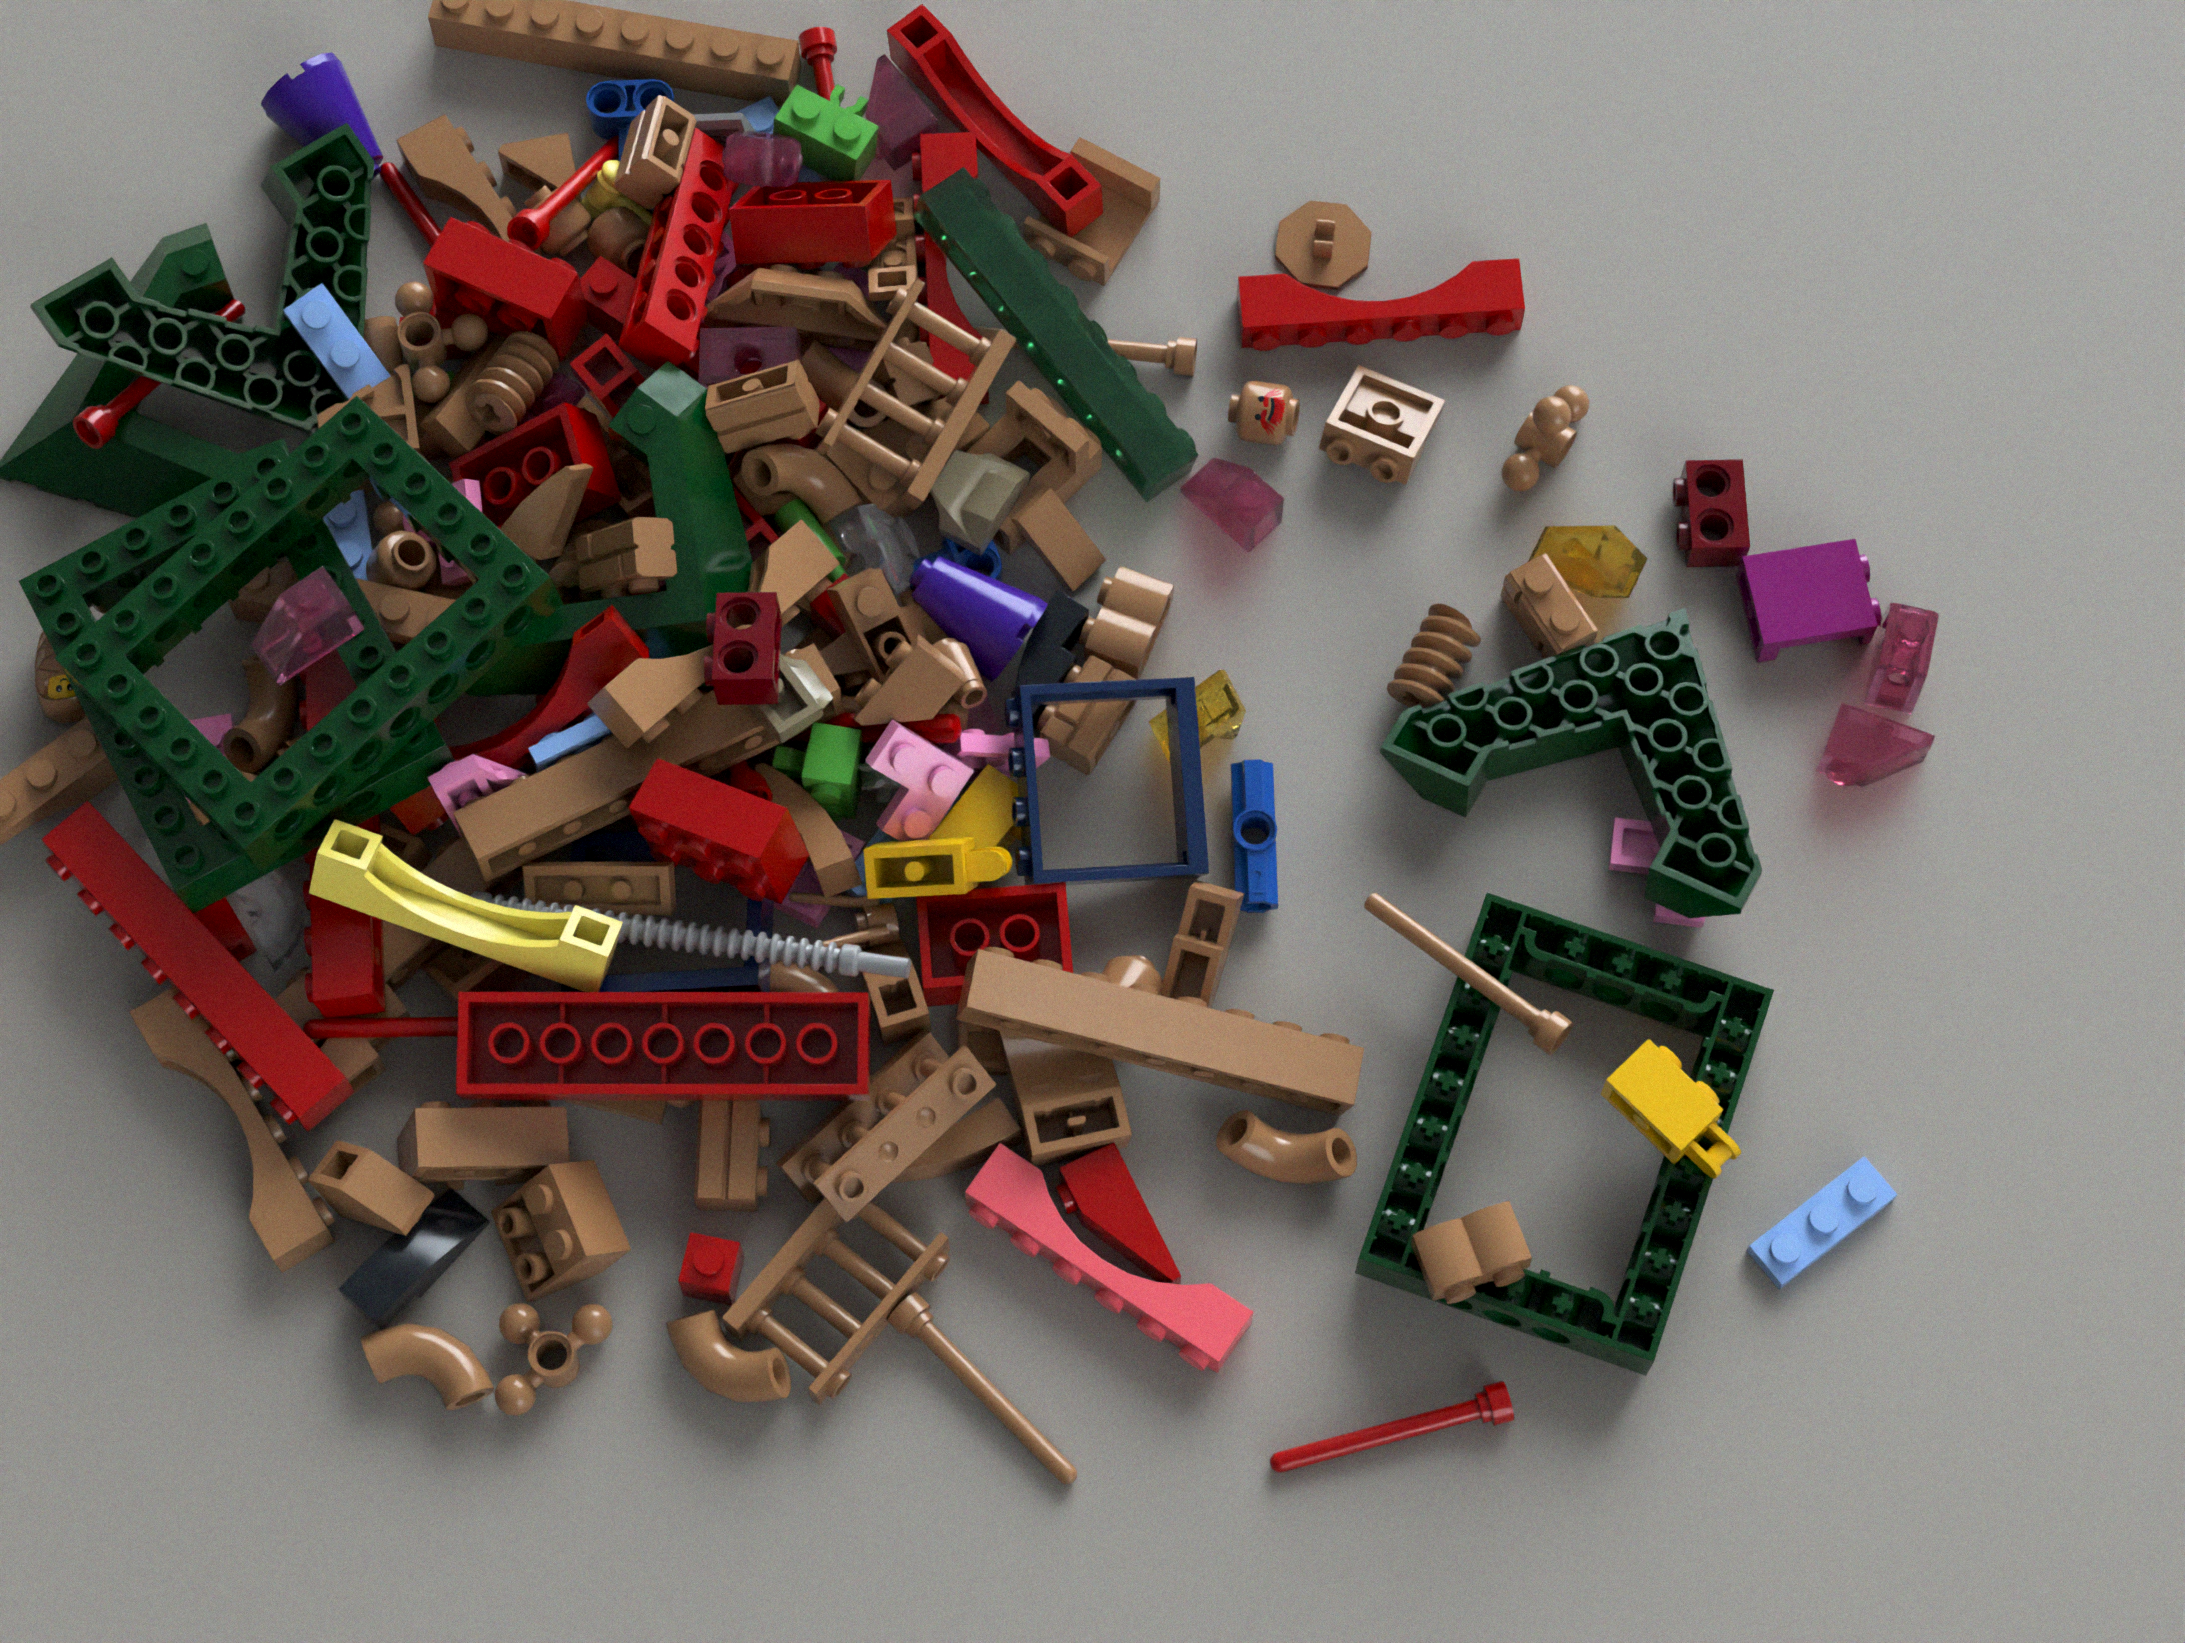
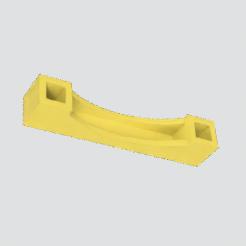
[309,819,623,992]

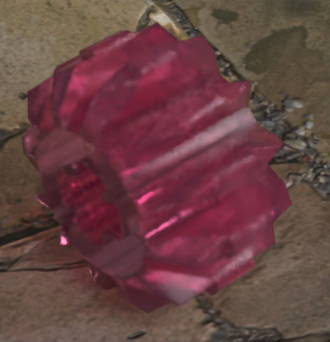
[722,131,803,188]

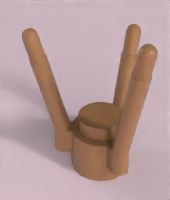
[789,892,900,967]

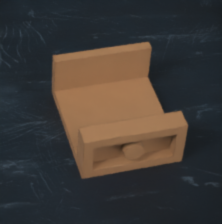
[1023,137,1161,286]

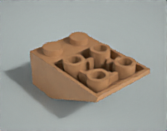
[998,1030,1132,1166]

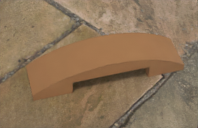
[868,196,918,302]

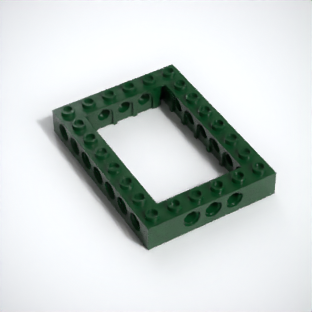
[55,396,563,873]
[19,442,456,914]
[1355,892,1774,1376]

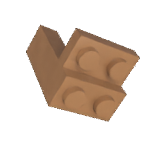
[966,380,1102,556]

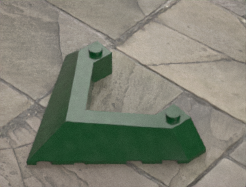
[30,123,374,434]
[0,222,290,559]
[465,361,753,697]
[1380,608,1762,918]

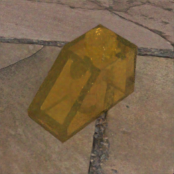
[1528,525,1648,598]

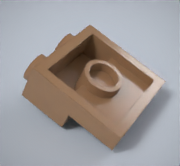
[1319,365,1446,485]

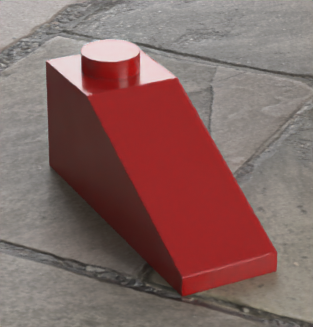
[1055,1142,1181,1284]

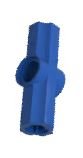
[1230,759,1278,913]

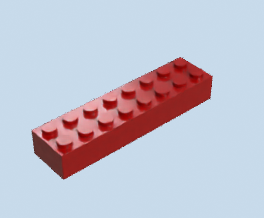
[456,992,871,1101]

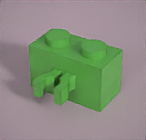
[772,84,879,181]
[773,722,866,821]

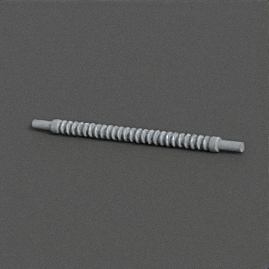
[468,891,911,978]

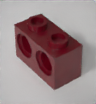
[1672,459,1750,567]
[704,592,782,705]

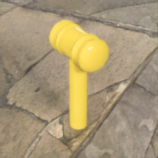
[582,160,653,226]

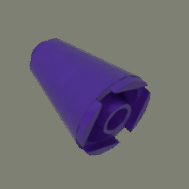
[261,52,383,179]
[909,556,1048,682]

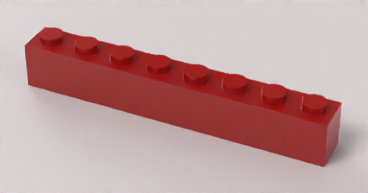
[298,634,385,1018]
[41,801,354,1132]

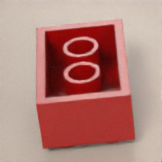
[729,180,897,270]
[423,217,588,362]
[449,402,621,529]
[628,758,809,904]
[916,882,1073,1007]

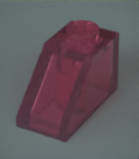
[866,54,939,171]
[1180,457,1284,553]
[251,566,364,686]
[1816,703,1935,787]

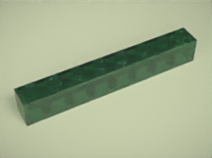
[914,167,1199,502]

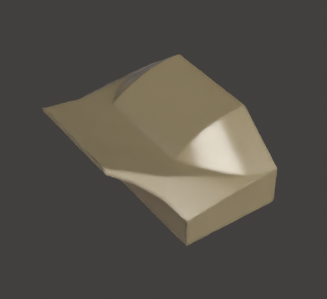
[930,450,1030,556]
[733,654,834,744]

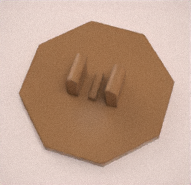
[1275,200,1372,290]

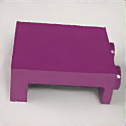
[1736,539,1882,663]

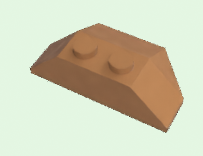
[704,264,894,352]

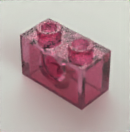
[698,327,803,390]

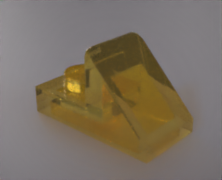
[1148,669,1246,763]

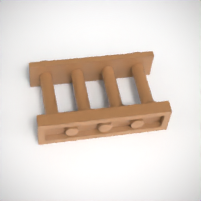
[815,278,1017,510]
[775,1029,997,1223]
[722,1198,951,1405]

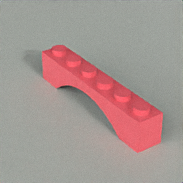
[965,1143,1253,1373]

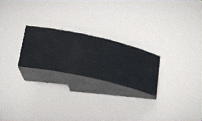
[1012,589,1089,732]
[339,1189,490,1330]

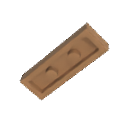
[523,862,677,915]

